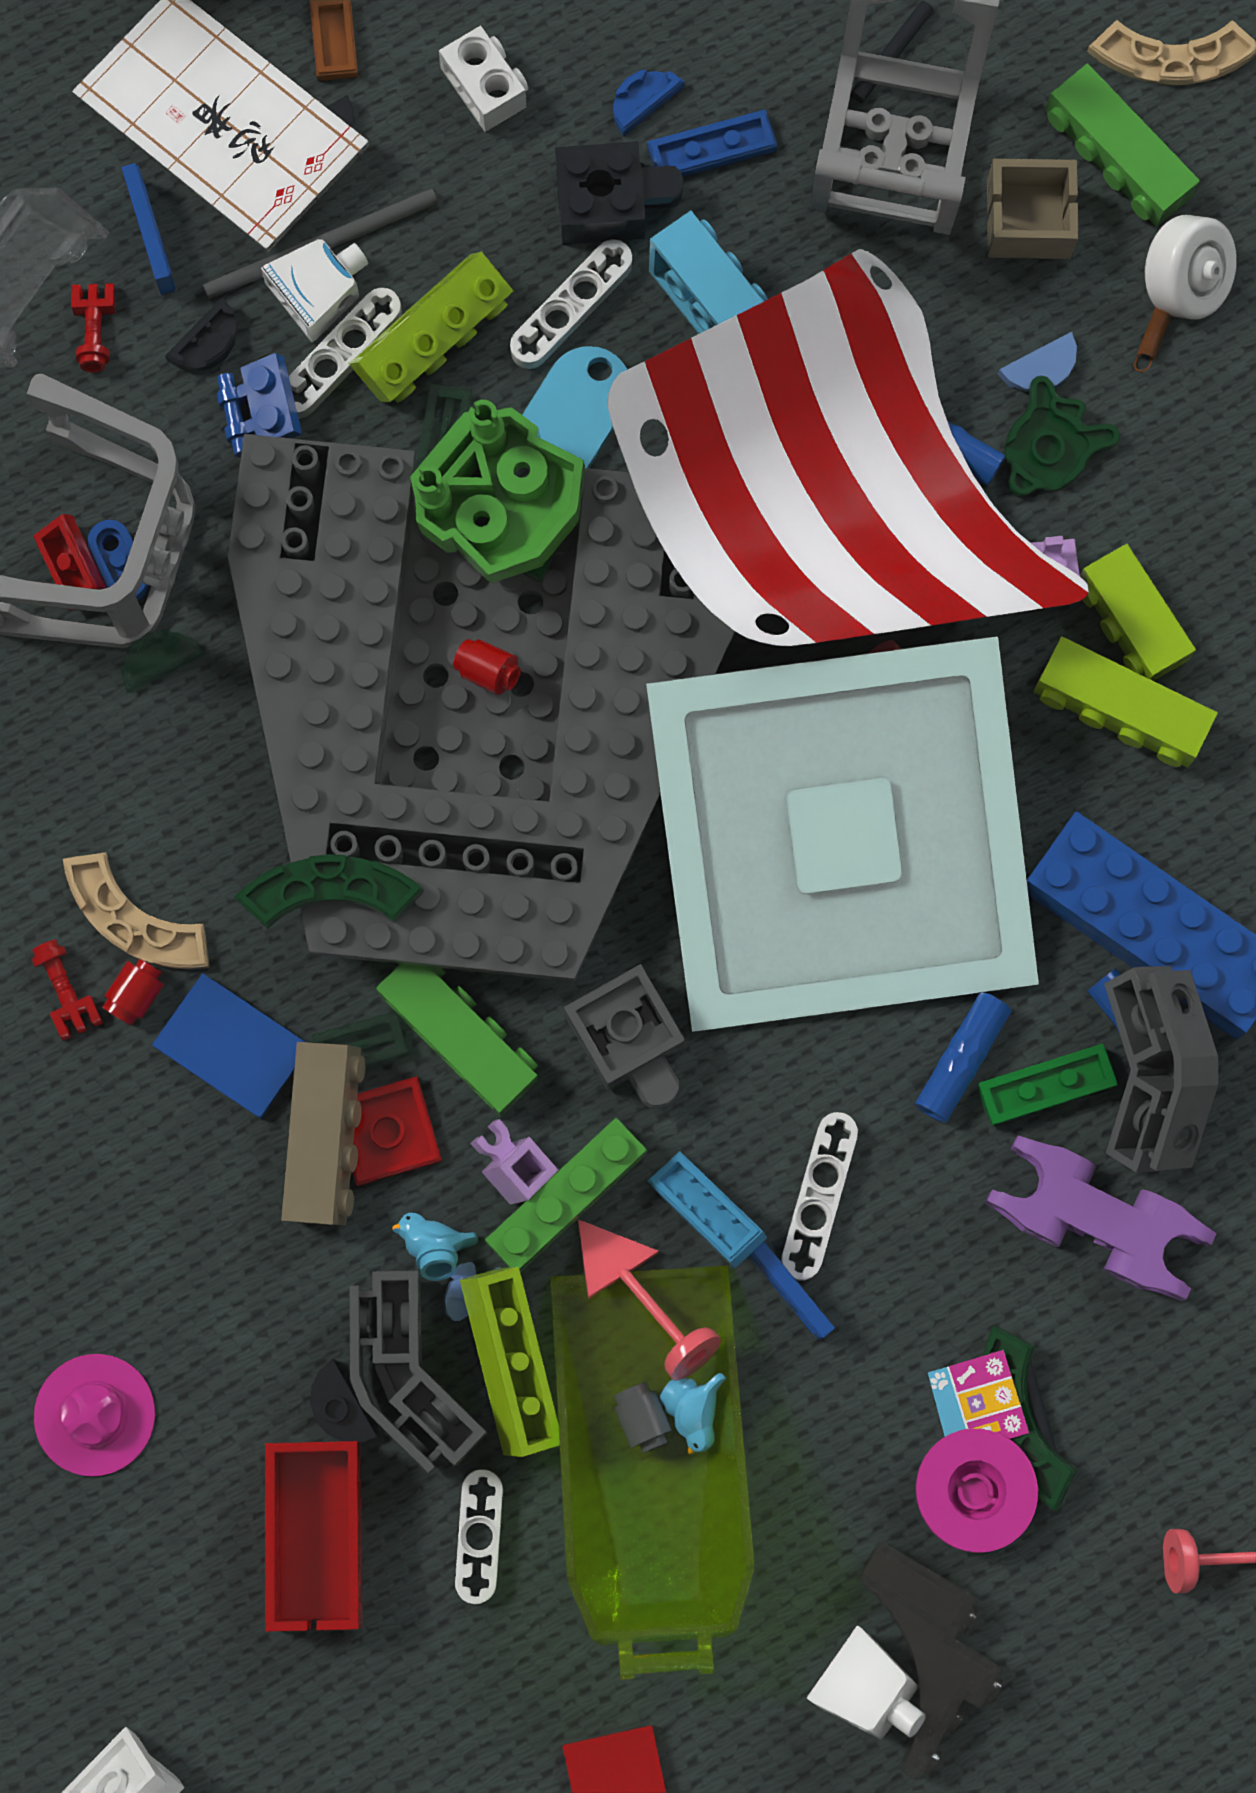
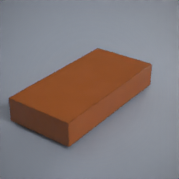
[309,0,358,81]

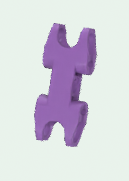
[985,1135,1217,1301]

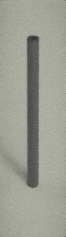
[203,188,438,300]

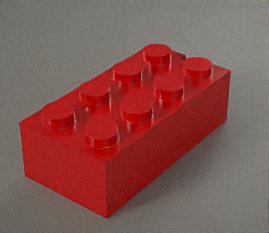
[265,1441,363,1632]

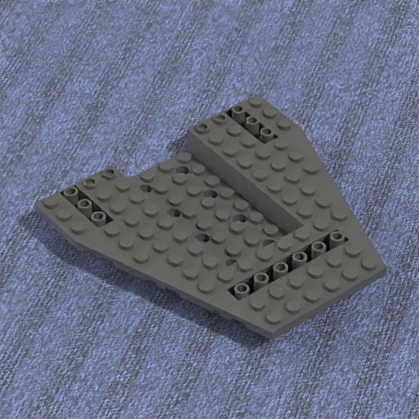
[228,434,735,982]

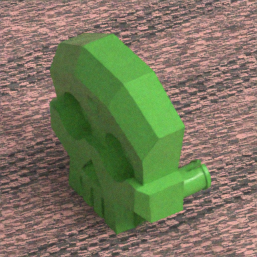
[410,399,586,583]

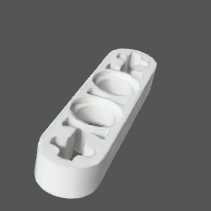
[510,240,632,369]
[289,288,402,419]
[781,1112,858,1281]

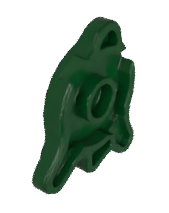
[1004,375,1120,498]

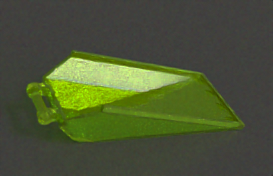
[551,1265,755,1680]

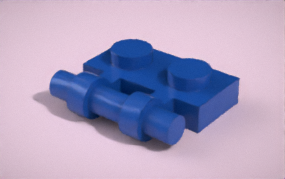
[216,353,302,457]

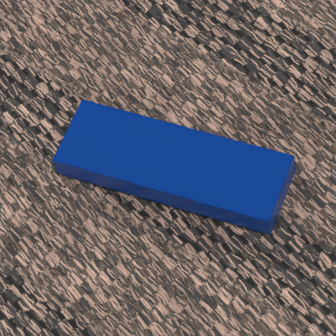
[647,109,778,177]
[121,163,176,295]
[749,1242,835,1340]

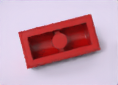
[33,514,107,610]

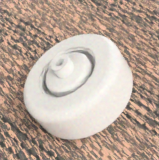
[1145,215,1236,320]

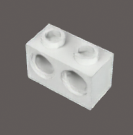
[439,25,528,132]

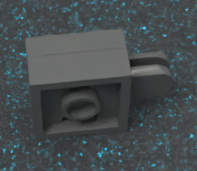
[564,964,685,1109]

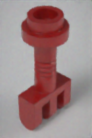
[71,283,116,373]
[32,939,103,1041]

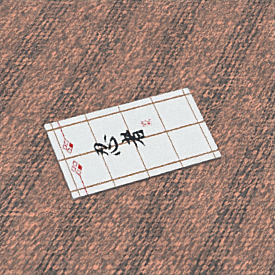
[72,0,370,252]

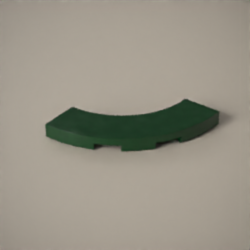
[234,854,424,929]
[983,1326,1078,1511]

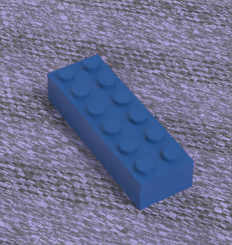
[1027,811,1256,1040]

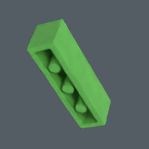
[1045,63,1200,227]
[376,964,538,1118]
[485,1118,647,1273]

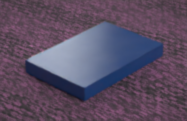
[152,973,305,1120]

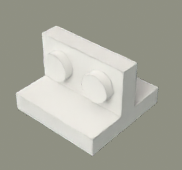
[62,1727,184,1793]

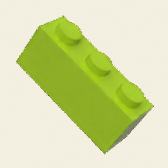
[1080,544,1196,681]

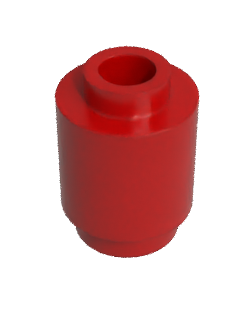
[453,639,521,695]
[102,958,165,1026]

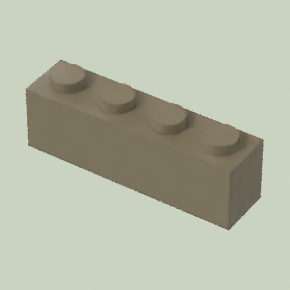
[281,1042,365,1225]

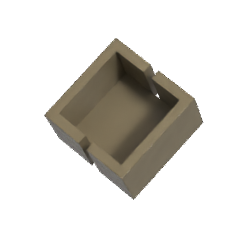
[987,159,1078,259]

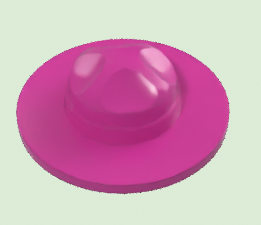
[34,1354,155,1476]
[916,1429,1038,1553]

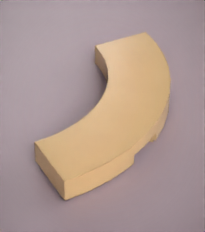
[1087,20,1256,85]
[63,852,210,970]

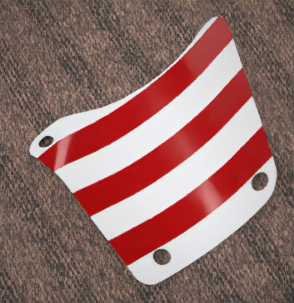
[607,249,1089,646]

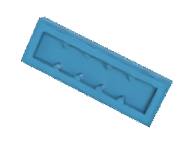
[648,1151,767,1269]

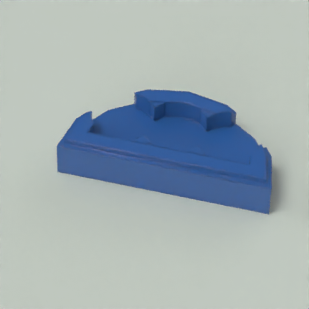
[613,70,685,136]

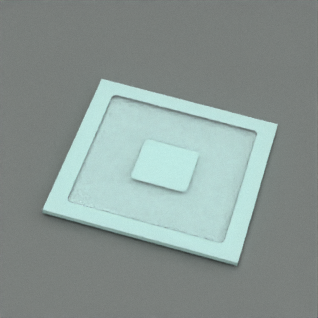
[646,636,1039,1032]

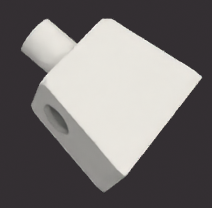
[807,1626,926,1739]

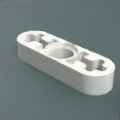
[455,1470,503,1604]

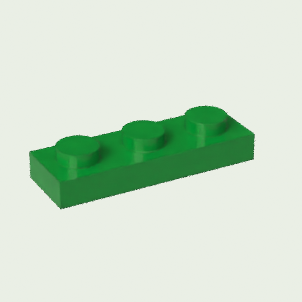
[977,1044,1118,1127]

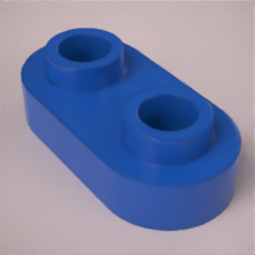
[88,520,150,601]

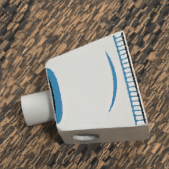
[261,239,368,342]

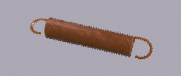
[1134,307,1172,372]

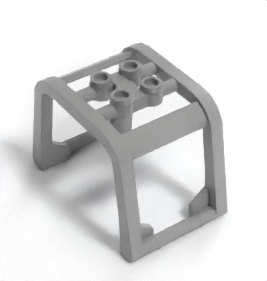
[810,0,999,235]
[0,374,196,648]

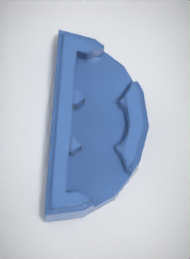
[998,332,1077,392]

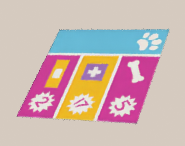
[928,1350,1029,1439]

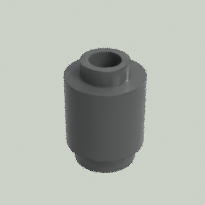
[614,1382,672,1453]

